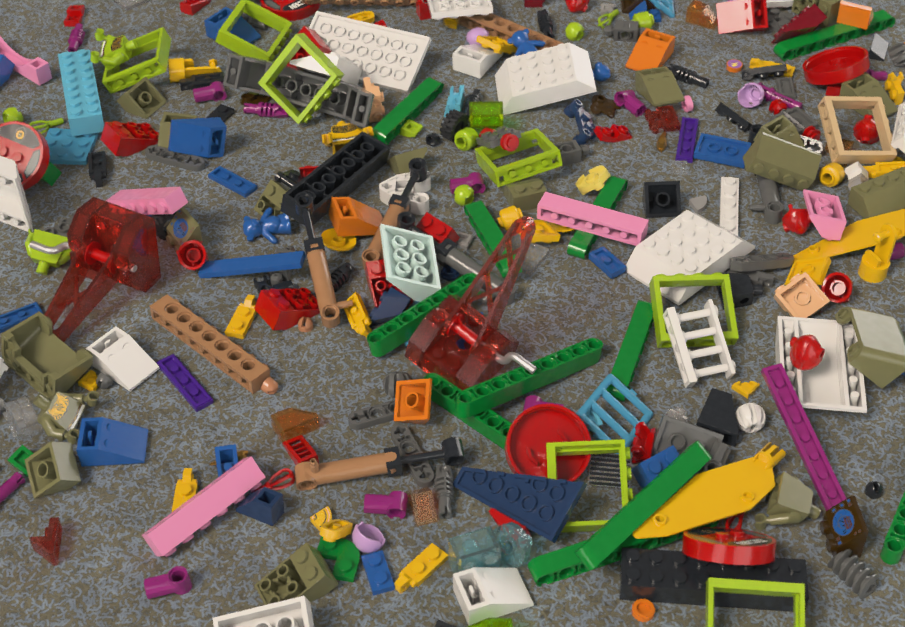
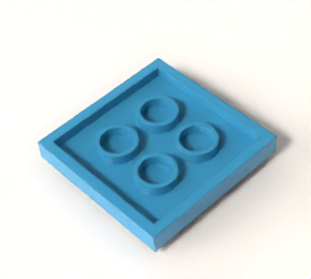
[45,128,99,165]

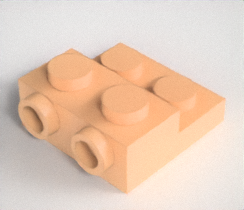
[363,77,385,122]
[774,272,830,318]

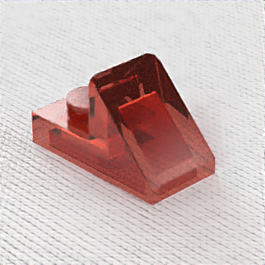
[29,517,63,566]

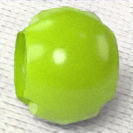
[565,22,584,41]
[2,107,23,122]
[454,184,474,206]

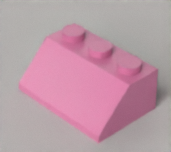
[803,189,847,241]

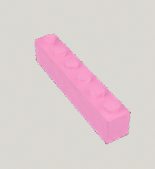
[106,187,188,216]
[537,192,649,246]
[142,456,266,557]

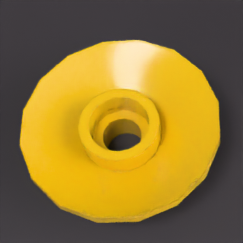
[321,228,356,251]

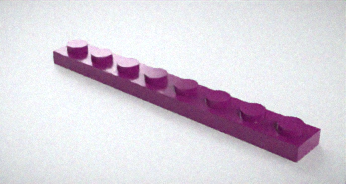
[761,363,847,511]

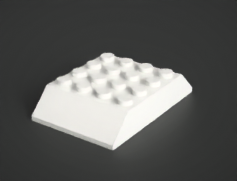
[495,43,597,115]
[0,156,33,232]
[626,210,755,305]
[775,316,867,413]

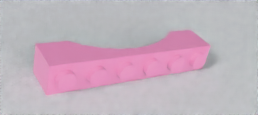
[0,36,52,86]

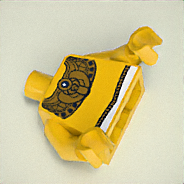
[322,121,374,154]

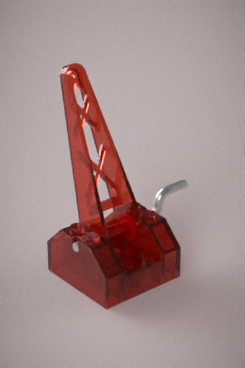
[29,197,161,342]
[405,216,537,390]

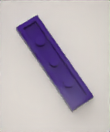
[675,117,699,163]
[156,353,214,412]

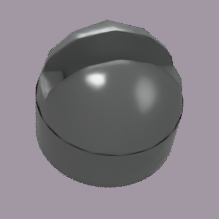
[96,372,114,389]

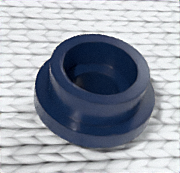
[441,265,459,281]

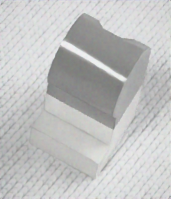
[845,161,869,190]

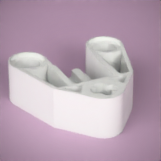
[379,171,431,215]

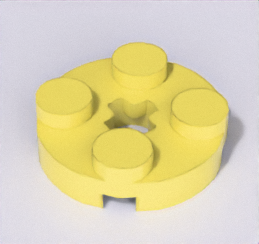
[576,165,610,195]

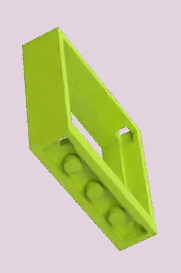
[215,0,292,61]
[102,27,171,93]
[258,33,344,124]
[474,128,563,187]
[649,272,739,348]
[546,439,633,532]
[705,577,805,627]

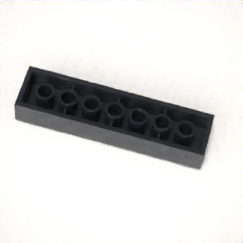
[280,131,391,225]
[619,547,809,612]

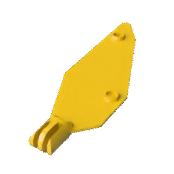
[793,209,905,262]
[633,442,786,539]

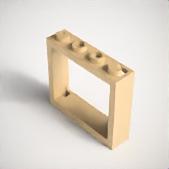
[818,96,897,164]

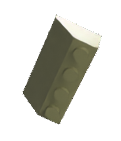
[743,132,822,191]
[847,166,905,219]

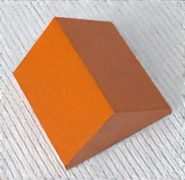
[837,0,874,30]
[394,378,432,424]

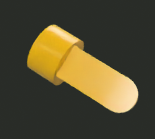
[168,58,222,83]
[858,223,897,283]

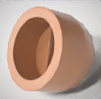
[298,317,313,332]
[261,377,278,395]

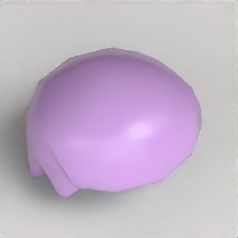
[466,27,489,45]
[738,82,765,108]
[352,522,386,553]

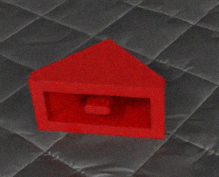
[416,0,432,20]

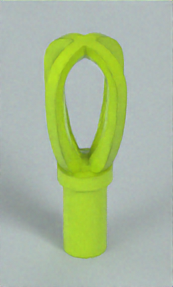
[597,9,619,29]
[29,118,64,134]

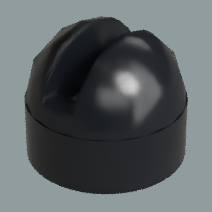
[425,133,440,147]
[864,481,883,499]

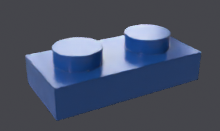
[588,246,626,279]
[361,550,395,596]

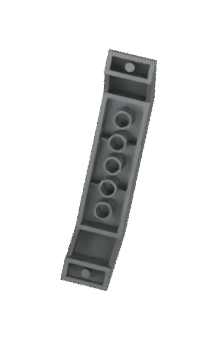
[223,53,374,127]

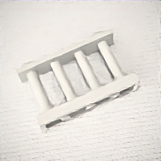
[663,299,736,388]

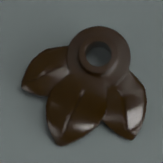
[240,92,271,105]
[590,94,621,118]

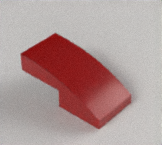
[64,5,85,27]

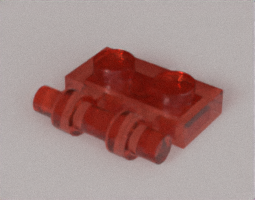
[645,105,681,134]

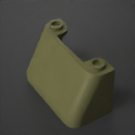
[835,306,905,389]
[1,311,93,398]

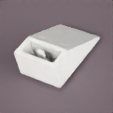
[452,44,503,78]
[86,326,160,392]
[453,567,534,626]

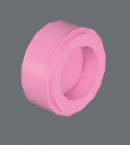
[681,95,694,112]

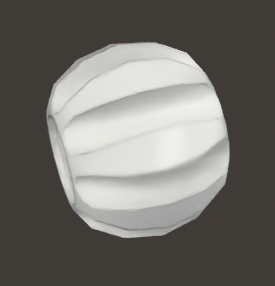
[736,403,766,433]

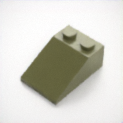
[499,175,547,211]

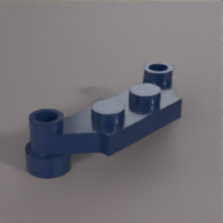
[563,98,597,145]

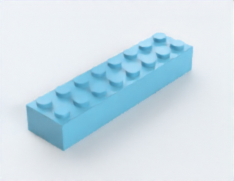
[58,49,104,136]

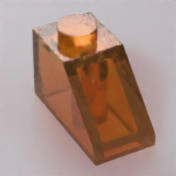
[686,0,717,30]
[270,408,320,444]

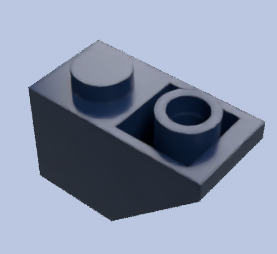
[370,287,411,325]
[236,487,284,526]

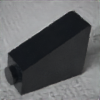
[696,388,739,447]

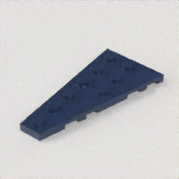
[453,467,588,543]

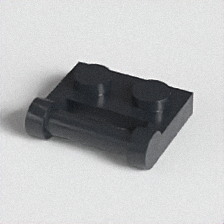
[274,170,304,188]

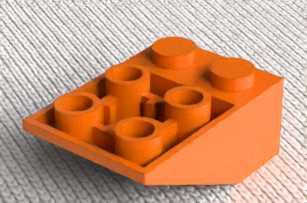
[625,28,675,71]
[328,197,383,237]

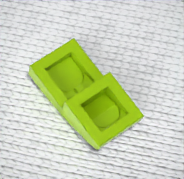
[398,119,423,137]

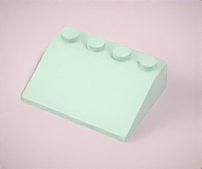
[380,224,441,302]

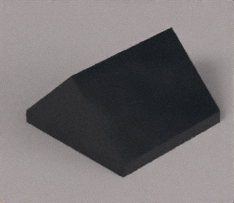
[642,181,681,218]

